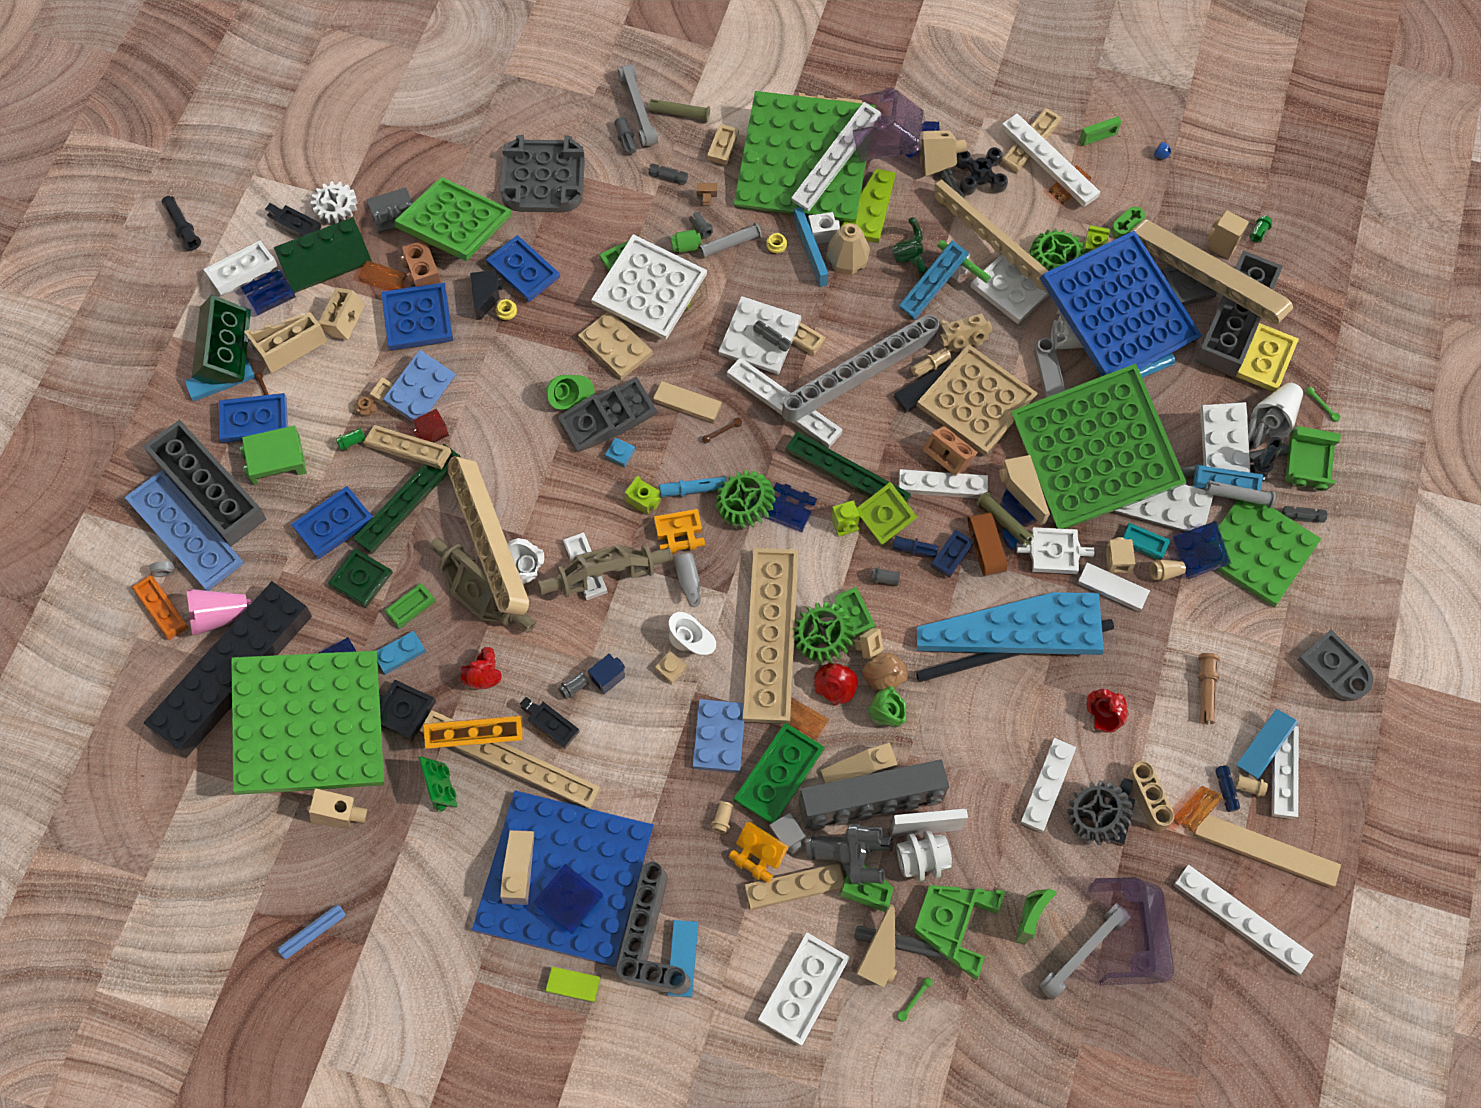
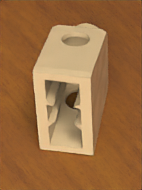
[918,131,967,176]
[309,789,368,829]

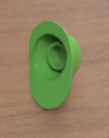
[544,375,595,410]

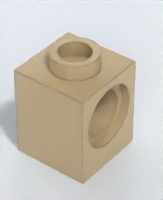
[1105,537,1135,573]

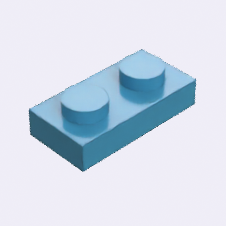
[377,631,426,675]

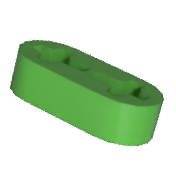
[1111,207,1145,238]

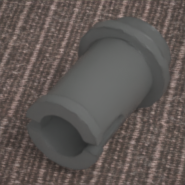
[689,212,713,238]
[871,566,900,586]
[558,672,589,699]

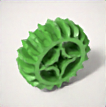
[1029,228,1086,271]
[715,470,775,529]
[793,601,855,664]

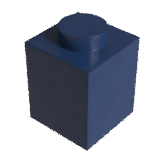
[588,653,625,694]

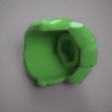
[868,686,907,727]

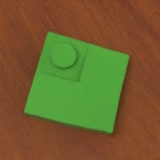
[1015,889,1057,945]

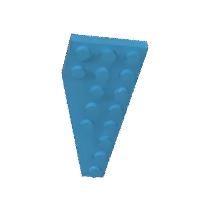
[917,592,1104,655]

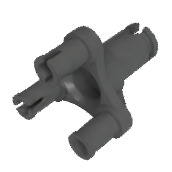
[806,824,893,885]

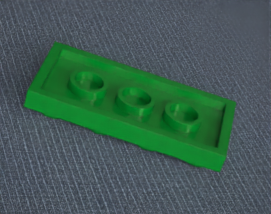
[734,723,825,824]

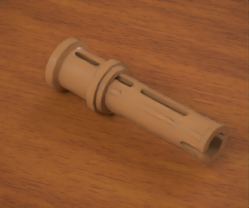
[1198,653,1220,725]

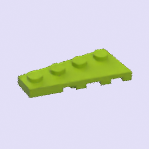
[842,168,896,243]

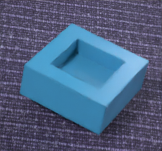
[605,437,635,468]

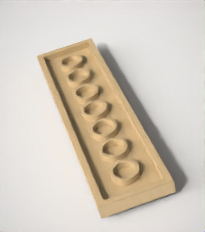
[743,548,799,724]

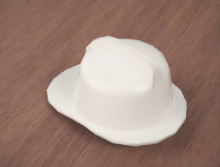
[668,612,716,655]

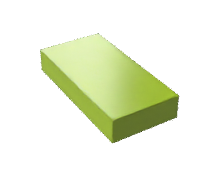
[546,967,601,1003]

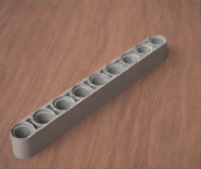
[782,315,939,422]

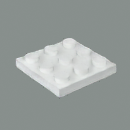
[970,254,1050,324]
[719,296,801,375]

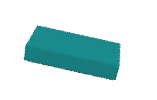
[1122,523,1170,560]

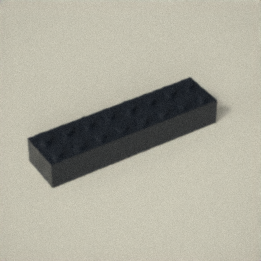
[143,581,312,758]

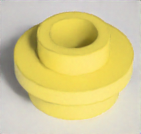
[766,233,787,253]
[496,299,517,320]

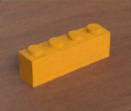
[423,715,523,749]

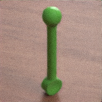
[1306,387,1340,422]
[898,977,933,1022]

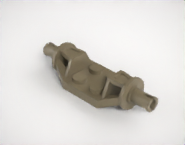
[429,537,537,633]
[537,545,673,598]

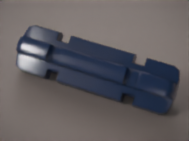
[1215,765,1240,812]

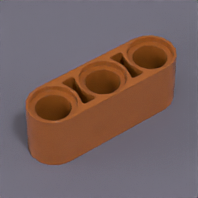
[967,512,1007,576]

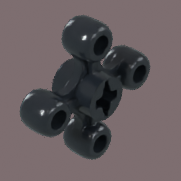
[956,147,1008,195]

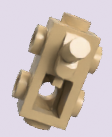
[939,313,993,352]

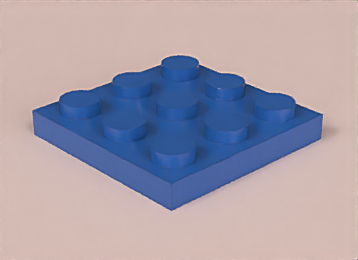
[381,282,453,350]

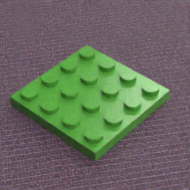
[395,177,512,261]
[1197,500,1321,608]

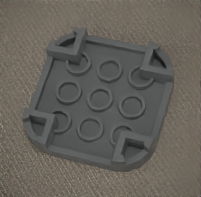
[500,135,585,213]

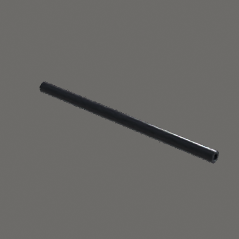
[916,619,1114,682]

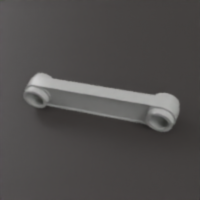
[618,64,658,147]
[1034,337,1065,398]
[1039,903,1131,1000]

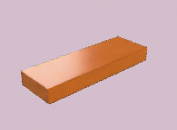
[132,575,189,640]

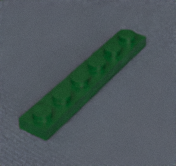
[785,431,911,502]
[353,444,461,554]

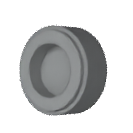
[150,561,174,577]

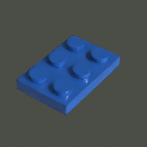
[486,235,560,302]
[219,393,288,443]
[291,486,373,559]

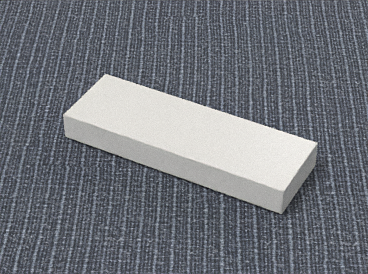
[563,532,607,601]
[1077,563,1150,612]

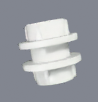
[896,830,952,882]

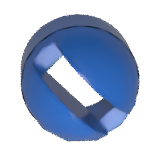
[1154,142,1171,160]

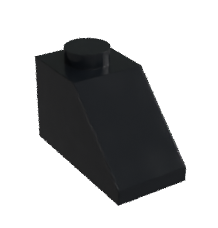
[470,270,503,320]

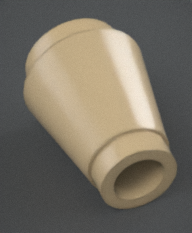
[1150,559,1186,582]

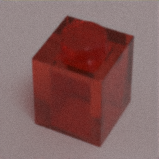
[412,409,449,443]

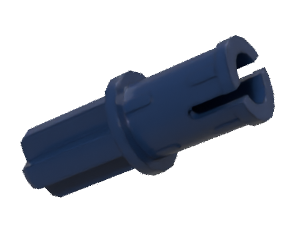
[893,535,938,558]

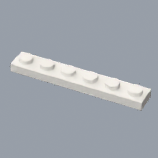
[792,102,881,212]
[1001,114,1100,207]
[727,357,843,448]
[1173,865,1313,976]

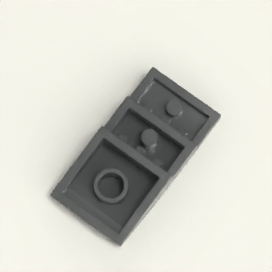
[558,376,658,452]

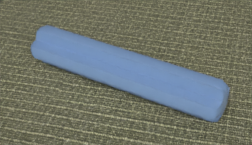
[278,905,345,959]

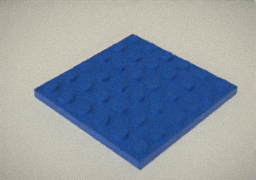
[1039,230,1202,376]
[472,790,654,967]

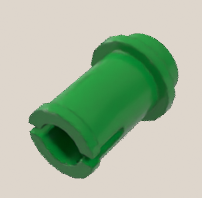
[1249,216,1272,243]
[336,428,365,451]

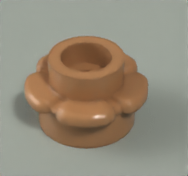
[354,396,376,417]

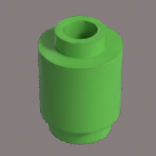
[670,229,702,253]

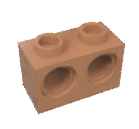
[400,240,441,287]
[922,426,978,476]

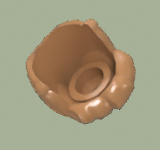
[862,652,908,693]

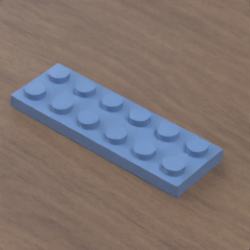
[125,470,244,591]

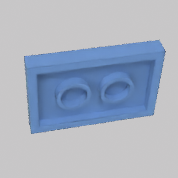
[382,350,456,426]
[693,699,744,773]

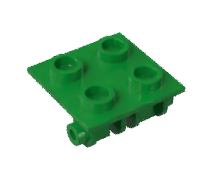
[418,756,458,812]

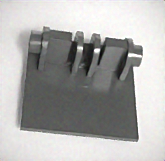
[367,187,413,233]

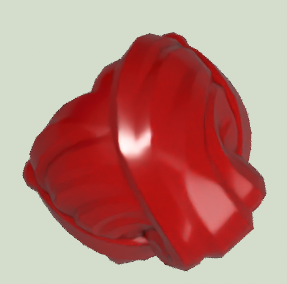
[461,647,502,690]
[814,663,858,706]
[1086,689,1129,733]

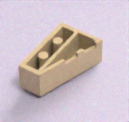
[244,312,327,374]

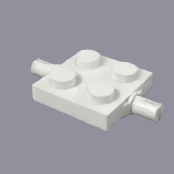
[1016,527,1094,574]

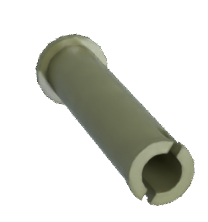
[649,98,711,123]
[977,492,1034,546]

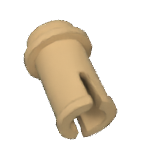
[1235,775,1268,798]
[711,801,734,834]

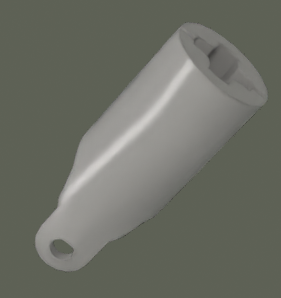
[674,553,701,607]

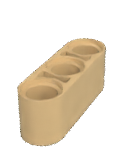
[1128,761,1174,832]

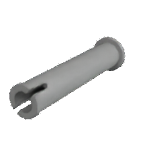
[699,222,762,258]
[1205,480,1276,508]

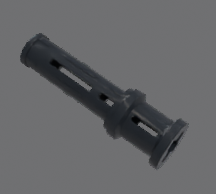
[161,196,201,251]
[1250,437,1284,481]

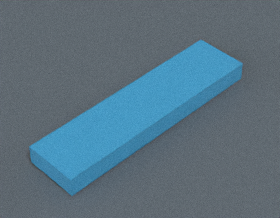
[793,207,828,287]
[899,240,969,320]

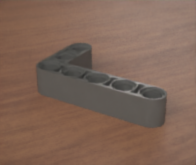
[616,861,691,995]

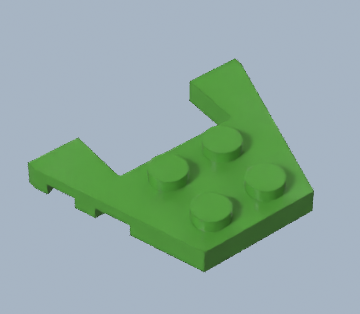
[913,885,1005,980]

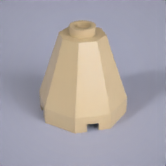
[826,223,870,275]

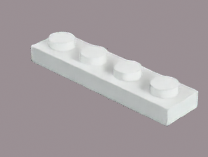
[899,469,988,499]
[1272,726,1299,819]
[1020,738,1076,833]

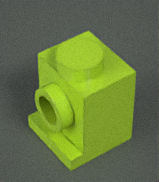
[1083,225,1110,253]
[625,476,661,515]
[831,500,860,537]

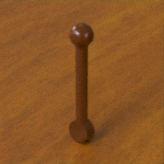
[255,372,269,395]
[702,418,742,443]

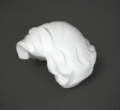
[508,538,544,584]

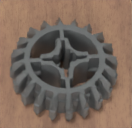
[1067,780,1133,845]

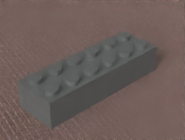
[1195,250,1283,378]
[143,419,267,547]
[799,759,949,831]

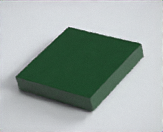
[328,548,393,608]

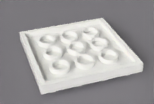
[591,234,707,340]

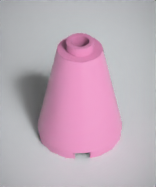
[187,589,251,635]

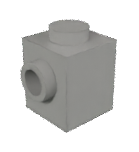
[769,813,806,854]

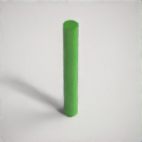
[937,240,991,283]

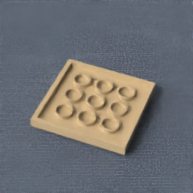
[916,344,1038,456]

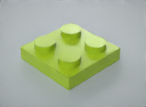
[857,482,918,545]

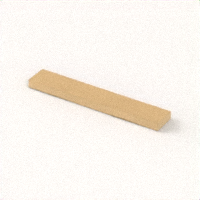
[1193,812,1341,889]

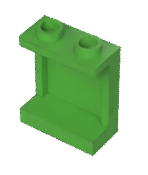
[240,425,307,485]
[1285,426,1341,491]

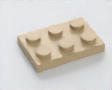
[578,312,653,380]

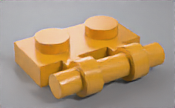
[654,509,705,554]
[729,822,789,883]

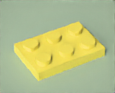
[1236,323,1299,392]

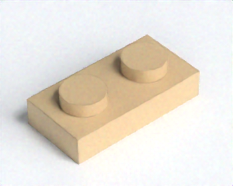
[707,124,739,165]

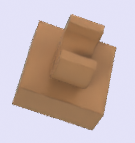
[697,183,717,206]

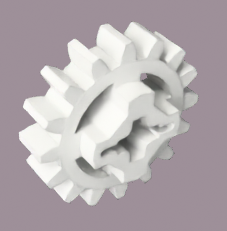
[311,181,358,224]

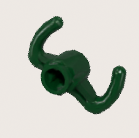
[893,217,928,277]

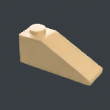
[1000,455,1050,524]
[821,743,898,783]
[500,830,534,905]
[857,904,897,987]

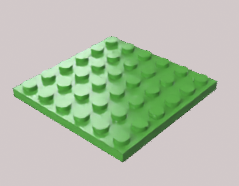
[734,91,876,223]
[1011,364,1186,529]
[232,651,384,795]

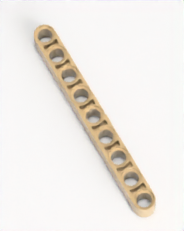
[1129,219,1293,325]
[448,456,529,615]

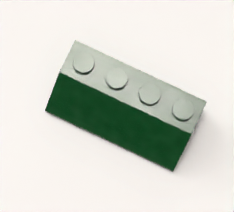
[274,217,372,293]
[191,295,251,385]

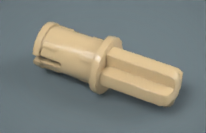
[911,347,951,377]

